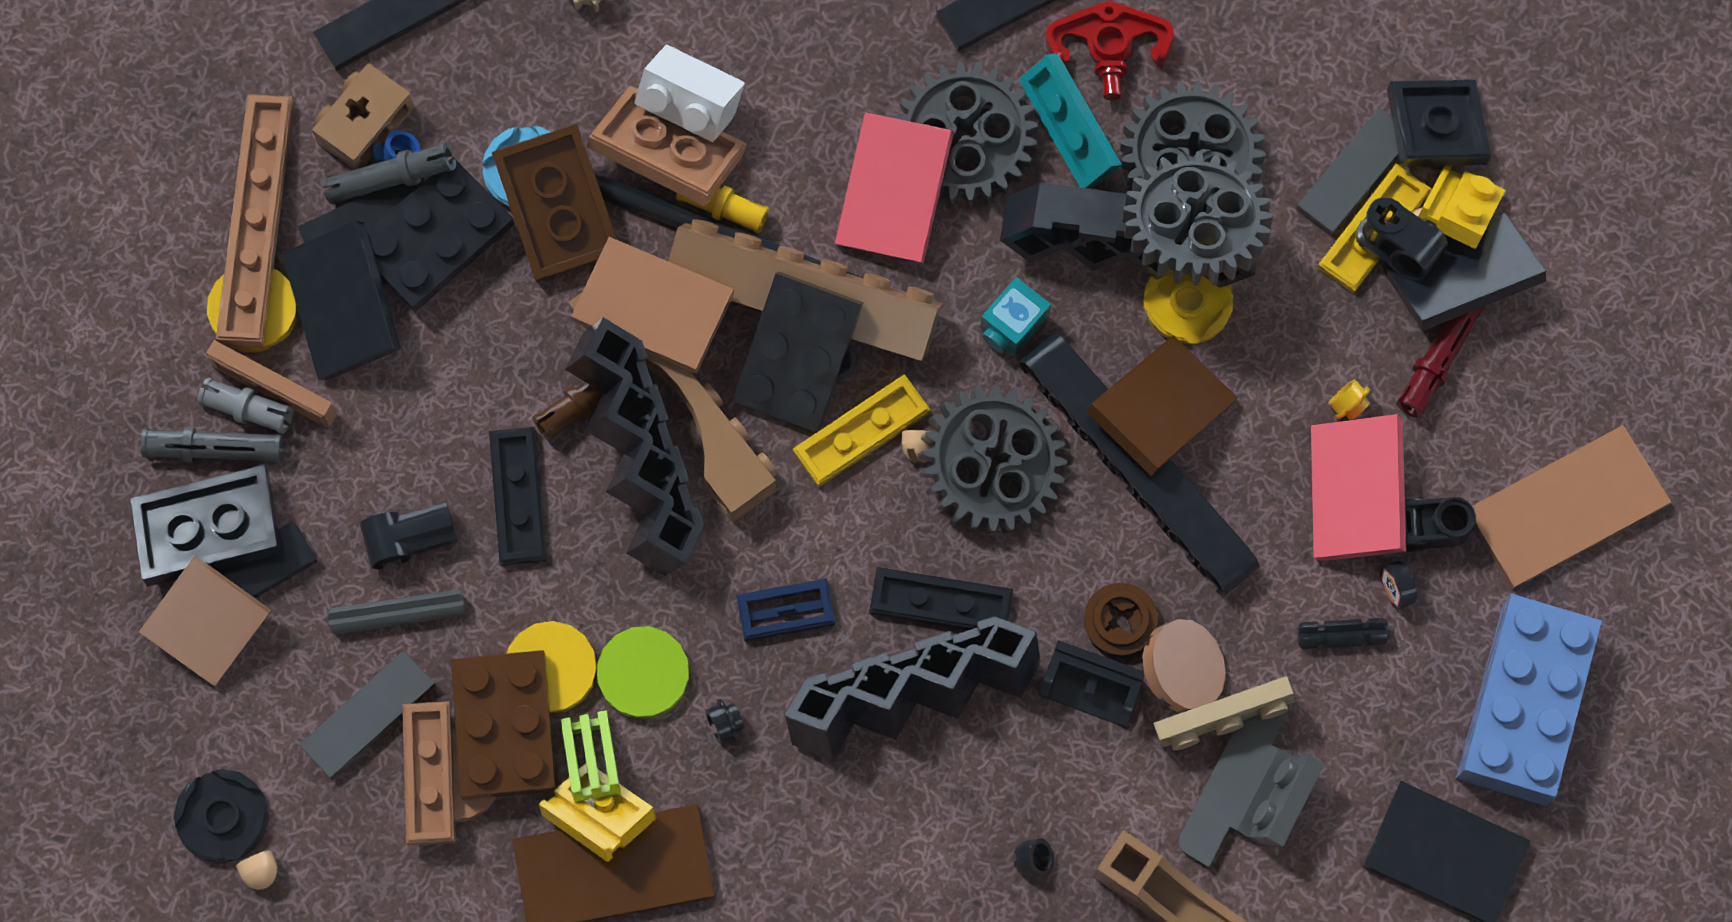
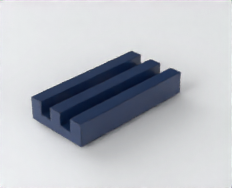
[736,578,835,641]

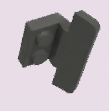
[1179,704,1325,867]

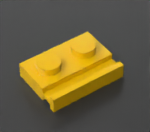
[1418,166,1505,249]
[539,763,656,862]

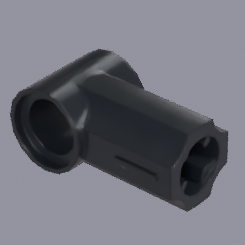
[360,503,458,570]

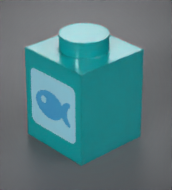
[980,277,1051,356]

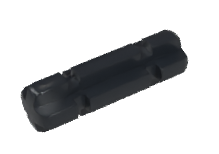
[1297,618,1389,649]

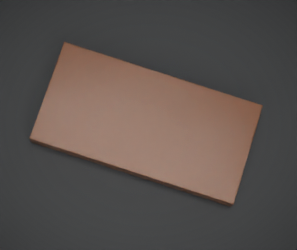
[1473,425,1671,590]

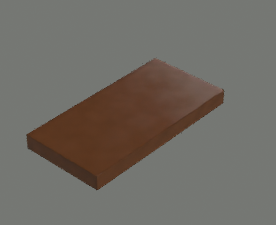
[512,804,715,922]

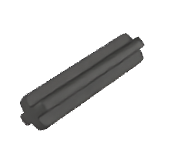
[328,590,466,635]

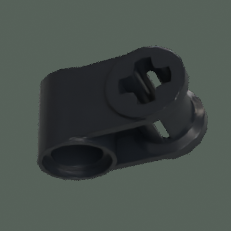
[1356,197,1448,282]
[1405,497,1476,552]

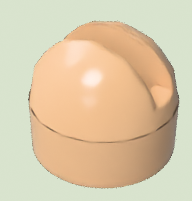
[902,430,934,463]
[236,850,278,890]

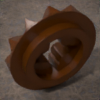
[1084,583,1158,657]

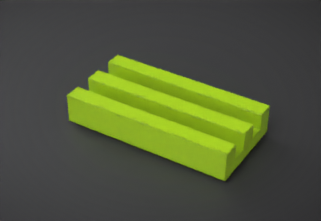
[561,710,621,802]

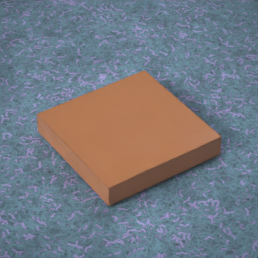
[139,556,271,686]

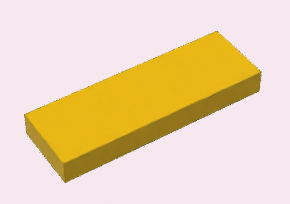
[1317,164,1432,294]
[792,374,931,488]

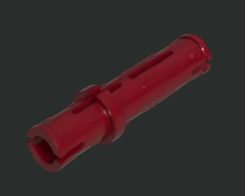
[1396,306,1485,418]

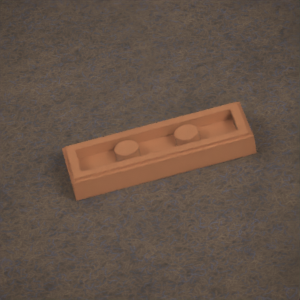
[206,340,337,428]
[402,702,455,846]

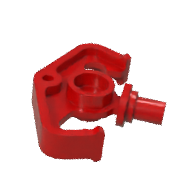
[1045,1,1174,101]

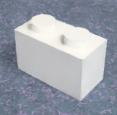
[634,44,745,142]

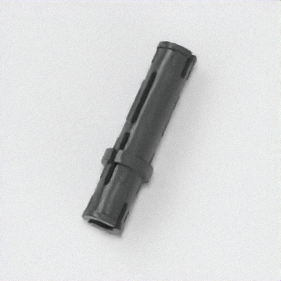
[322,142,456,205]
[141,427,283,463]

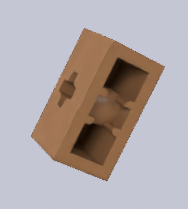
[312,63,415,170]

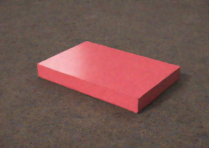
[835,112,954,264]
[1311,414,1406,561]

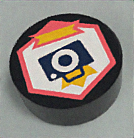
[1380,561,1417,609]

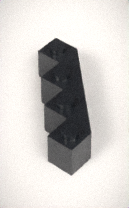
[1000,182,1257,288]
[565,317,704,576]
[785,616,1041,761]

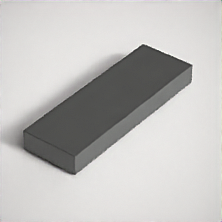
[1296,108,1399,236]
[299,650,436,780]

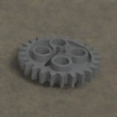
[894,61,1038,206]
[1119,80,1266,205]
[1122,151,1273,286]
[918,384,1067,534]

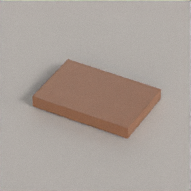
[587,86,747,207]
[571,237,734,374]

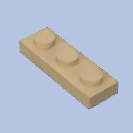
[1154,676,1294,751]

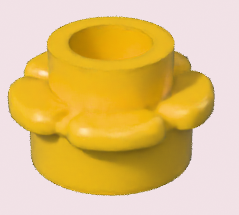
[1328,379,1370,420]

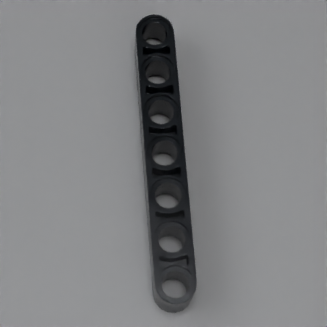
[1019,332,1260,597]

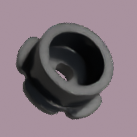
[705,699,744,744]

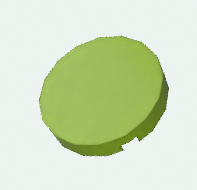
[597,626,689,719]

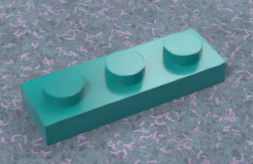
[1018,54,1122,189]

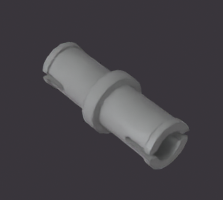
[198,378,294,434]

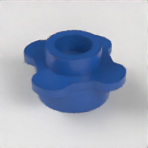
[372,130,422,162]

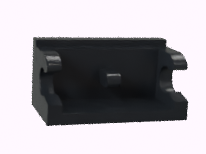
[1039,640,1145,728]

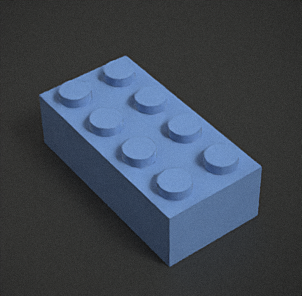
[1456,594,1602,806]

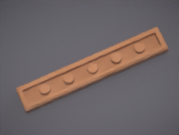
[216,95,293,348]

